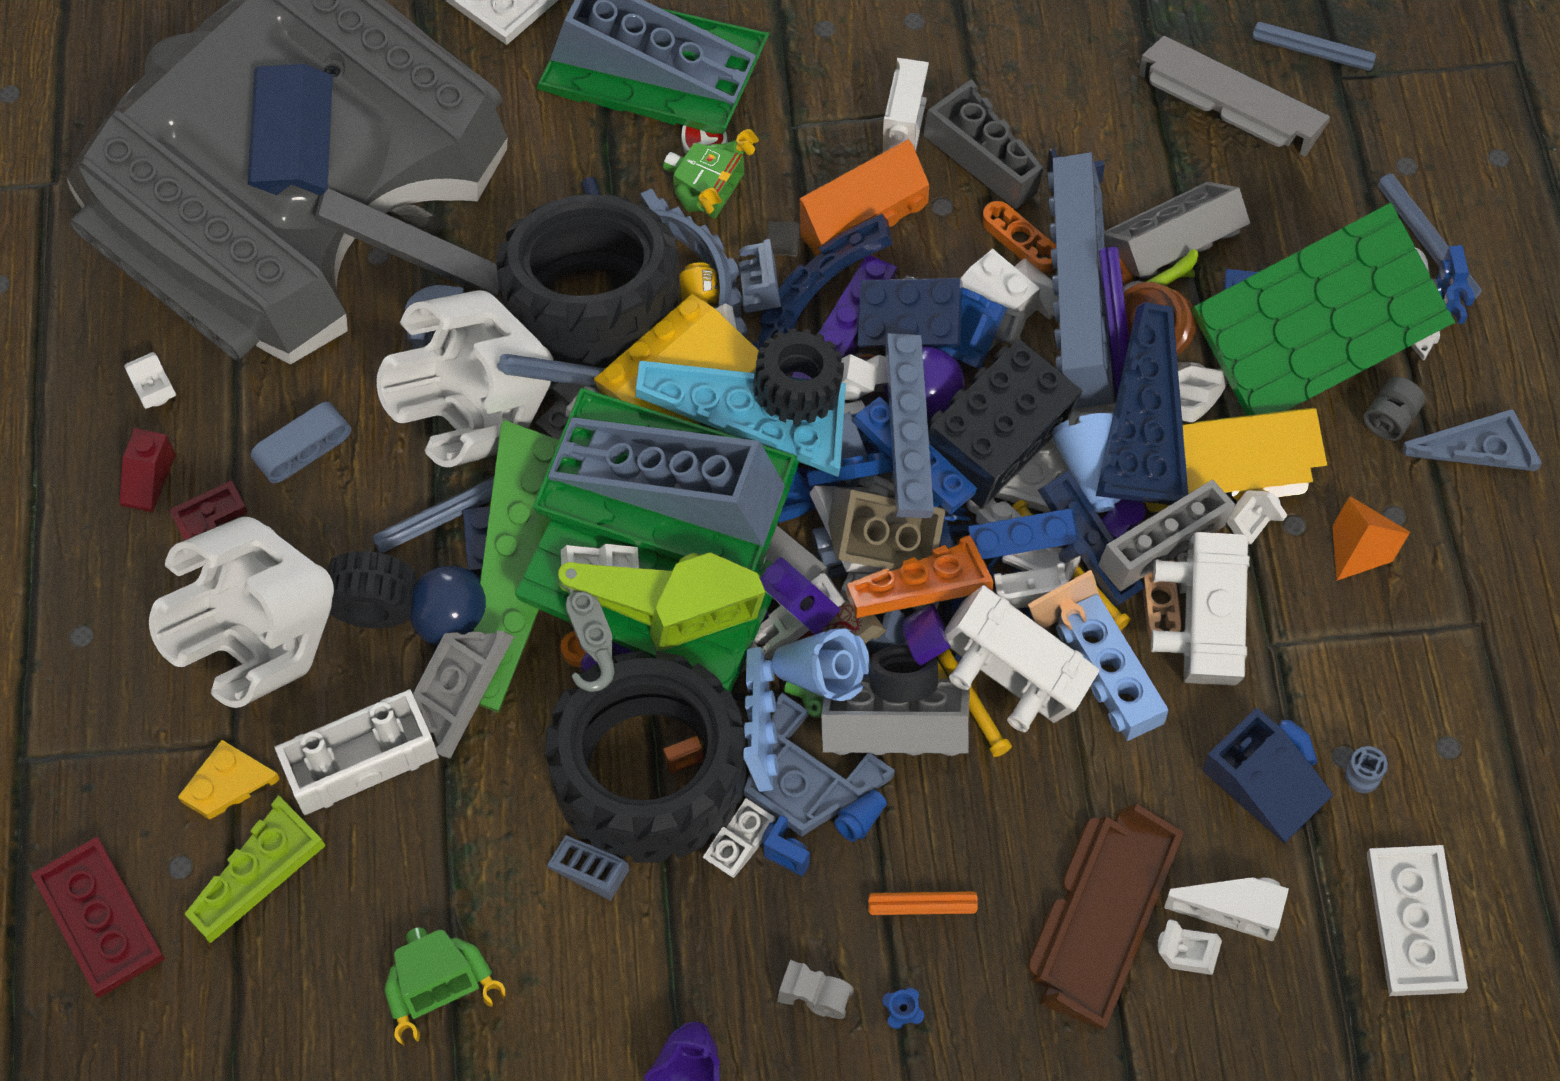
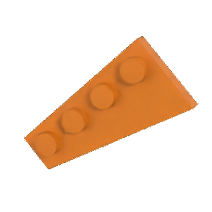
[846,535,993,618]

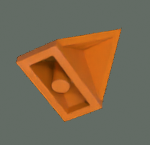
[1332,496,1410,581]

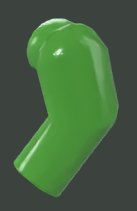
[784,682,824,718]

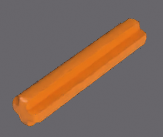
[868,891,978,915]

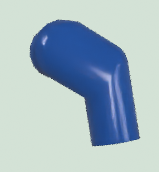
[1277,720,1318,766]

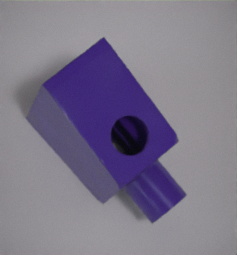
[760,557,841,635]

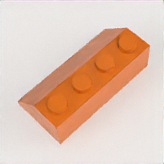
[800,139,929,256]

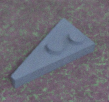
[1402,409,1542,471]

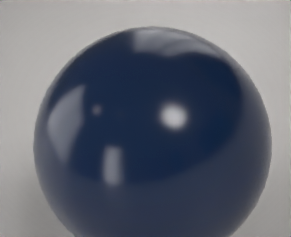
[409,566,486,647]

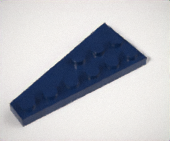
[1096,302,1188,505]

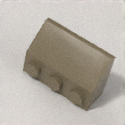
[828,489,946,570]

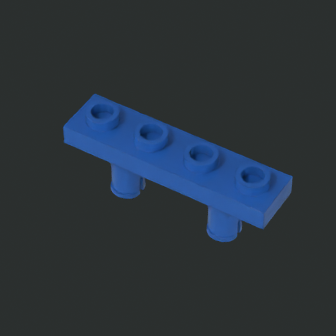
[853,397,977,515]

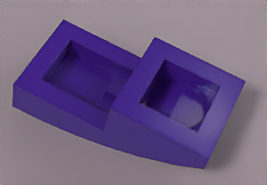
[902,603,951,666]

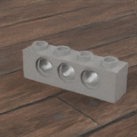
[1098,480,1235,591]

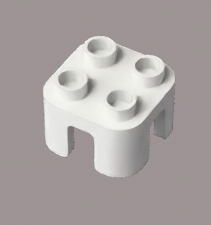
[377,290,553,467]
[149,517,334,708]

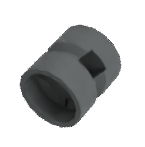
[1363,376,1426,441]

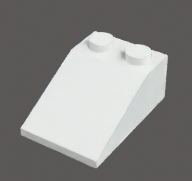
[961,249,1040,368]

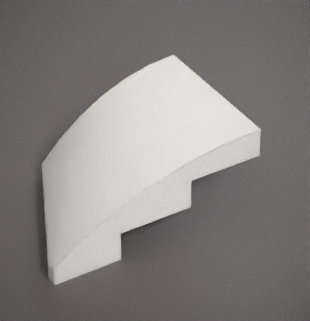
[1177,362,1228,423]

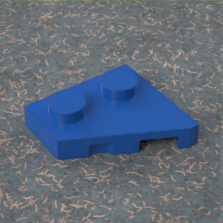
[807,452,893,486]

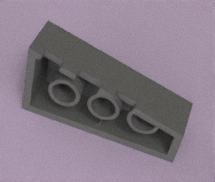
[923,79,1043,209]

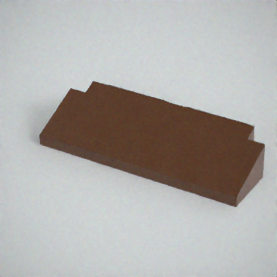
[1027,803,1184,1030]

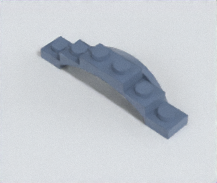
[640,188,748,337]

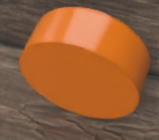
[561,631,586,667]

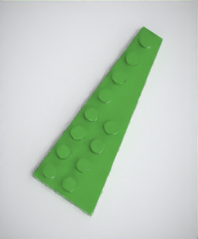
[474,420,559,713]

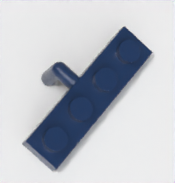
[1037,470,1145,607]

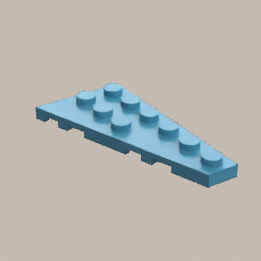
[635,361,846,477]

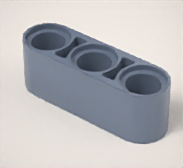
[250,402,351,483]

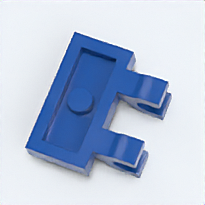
[1433,245,1475,324]

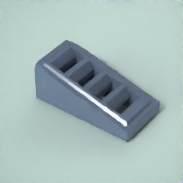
[547,835,629,901]

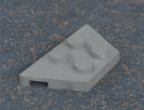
[413,631,514,758]

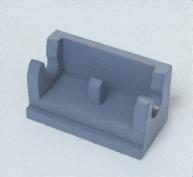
[739,239,781,313]

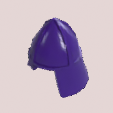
[644,1021,720,1081]

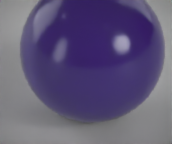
[884,346,966,423]

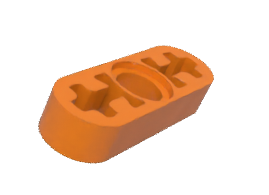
[982,201,1056,273]

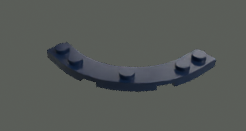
[753,213,893,377]

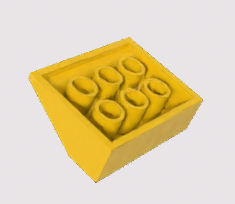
[593,294,759,424]

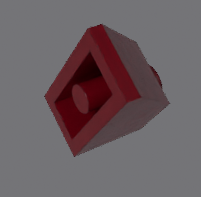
[119,428,176,512]

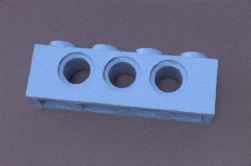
[1056,593,1169,741]

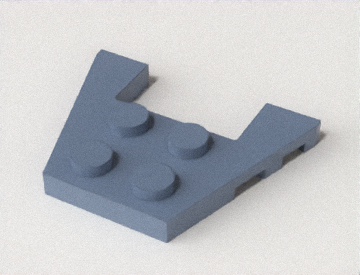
[744,693,895,837]

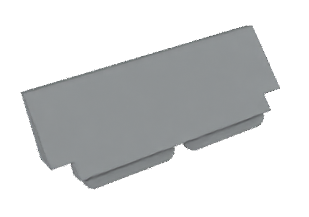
[1139,36,1330,157]

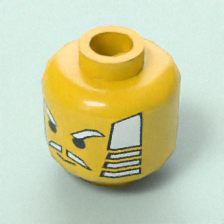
[680,262,720,307]

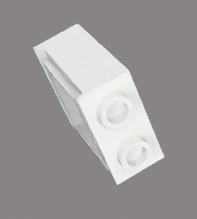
[883,58,929,153]

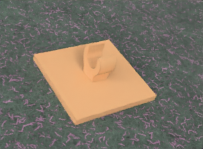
[1028,570,1100,630]

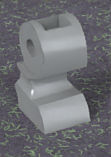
[777,960,854,1019]

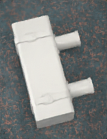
[1151,532,1250,686]
[944,585,1100,732]
[275,689,439,816]

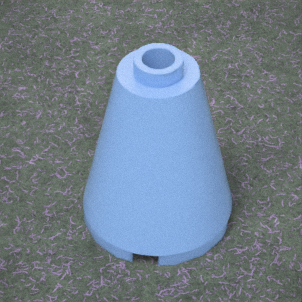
[1052,413,1120,513]
[772,628,870,701]

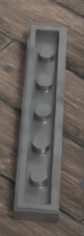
[314,188,499,297]

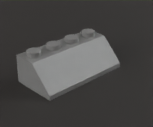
[1104,181,1250,279]
[821,678,970,756]

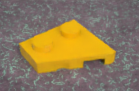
[178,740,280,820]

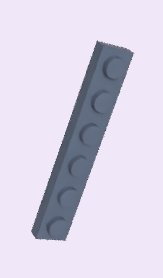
[885,333,934,518]

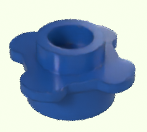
[882,988,924,1029]

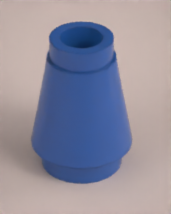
[834,790,887,842]

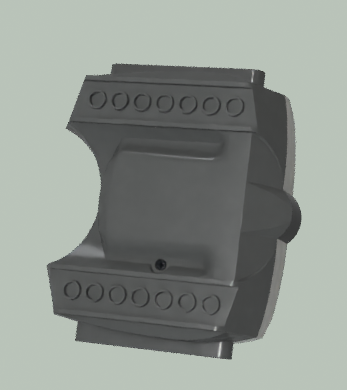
[66,0,508,364]

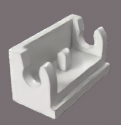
[994,562,1068,609]

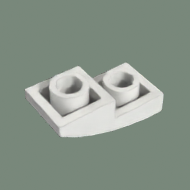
[703,798,777,878]

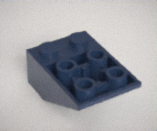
[1202,707,1334,844]

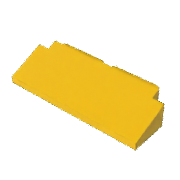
[1143,408,1327,512]

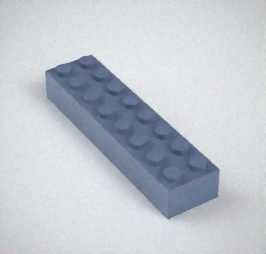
[1048,152,1114,409]

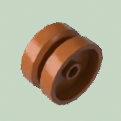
[1124,282,1197,355]

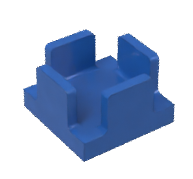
[939,287,1007,369]

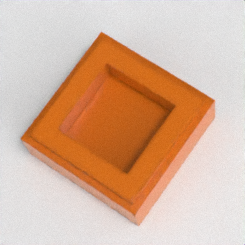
[663,736,703,774]

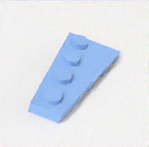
[743,647,779,792]

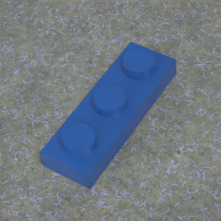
[968,508,1079,559]

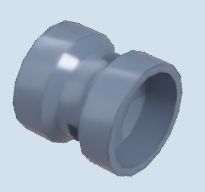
[1344,746,1388,793]

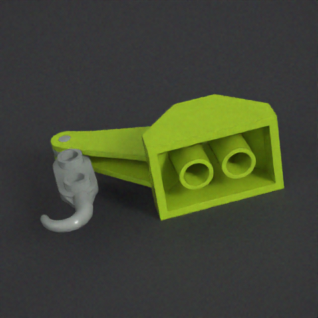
[558,552,765,692]

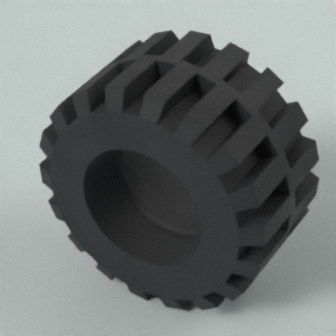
[753,328,844,424]
[327,551,416,628]

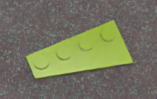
[185,795,326,943]

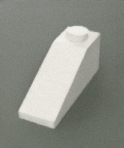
[1164,877,1289,941]

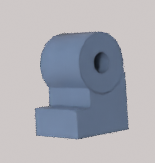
[811,526,849,579]

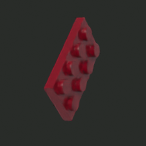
[31,836,165,998]

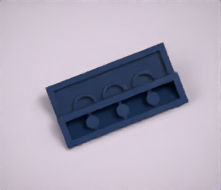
[247,64,333,195]

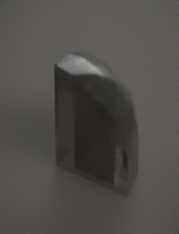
[387,205,445,236]

